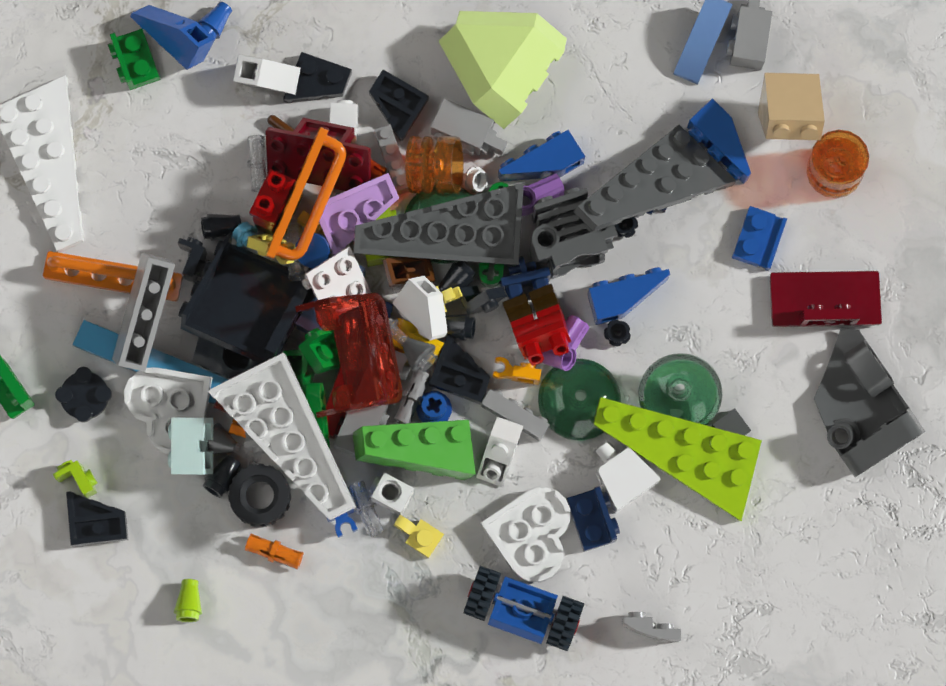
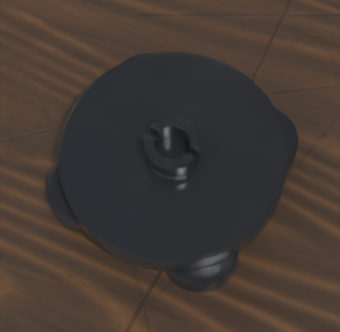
[55,367,112,423]

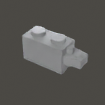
[726,0,772,70]
[431,98,507,156]

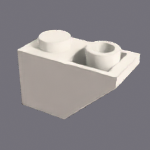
[233,55,301,94]
[392,276,447,340]
[476,417,523,487]

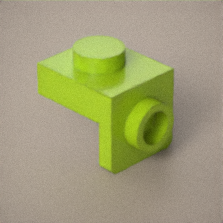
[53,460,98,498]

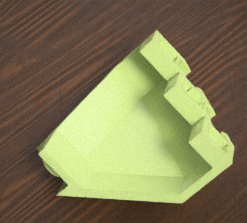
[439,11,567,129]

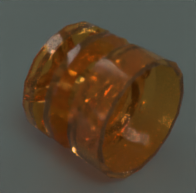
[806,130,869,198]
[405,136,464,194]

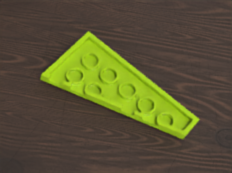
[593,397,762,521]

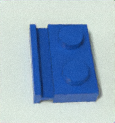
[732,206,787,271]

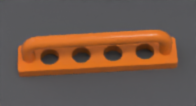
[265,127,346,261]
[43,251,183,302]

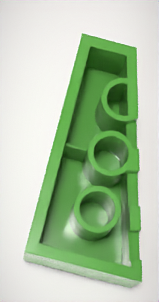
[353,420,476,481]

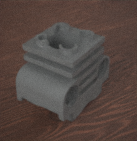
[530,187,618,279]

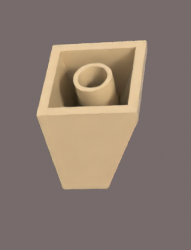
[758,73,825,140]

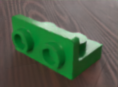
[108,29,161,90]
[298,325,350,374]
[0,355,35,419]

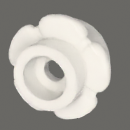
[463,167,488,193]

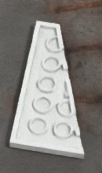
[0,75,84,253]
[208,353,356,520]

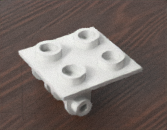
[302,246,371,322]

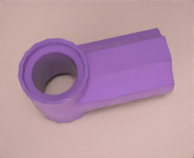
[522,173,565,216]
[542,315,589,371]

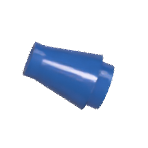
[198,1,232,39]

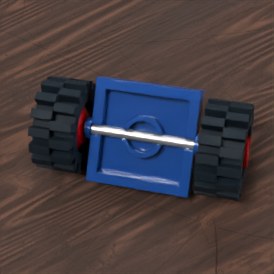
[463,565,584,651]

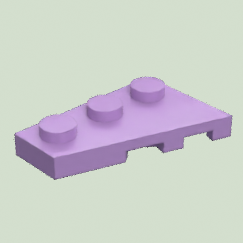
[312,173,399,255]

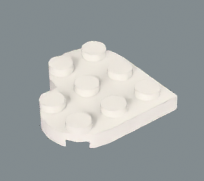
[124,368,213,455]
[481,487,570,583]

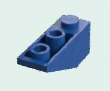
[130,5,215,70]
[687,98,751,184]
[498,130,585,182]
[587,267,670,325]

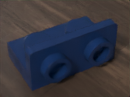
[566,486,620,552]

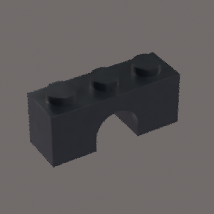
[192,337,282,379]

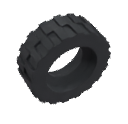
[228,463,291,527]

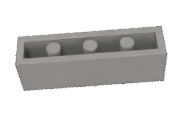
[112,253,175,372]
[334,343,411,457]

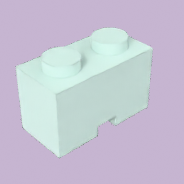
[168,417,213,475]

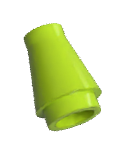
[174,579,202,622]

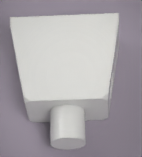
[595,442,661,513]

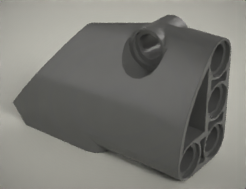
[814,328,926,477]

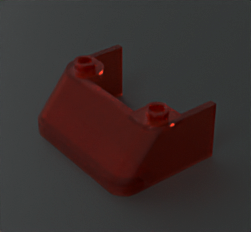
[295,293,402,418]

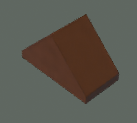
[382,257,436,293]

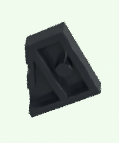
[283,52,352,103]
[369,69,429,142]
[429,335,491,405]
[66,491,128,547]

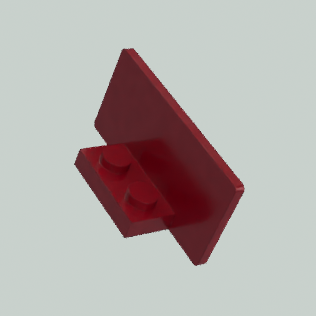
[265,118,371,191]
[769,271,882,327]

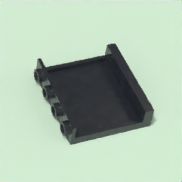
[178,232,313,364]

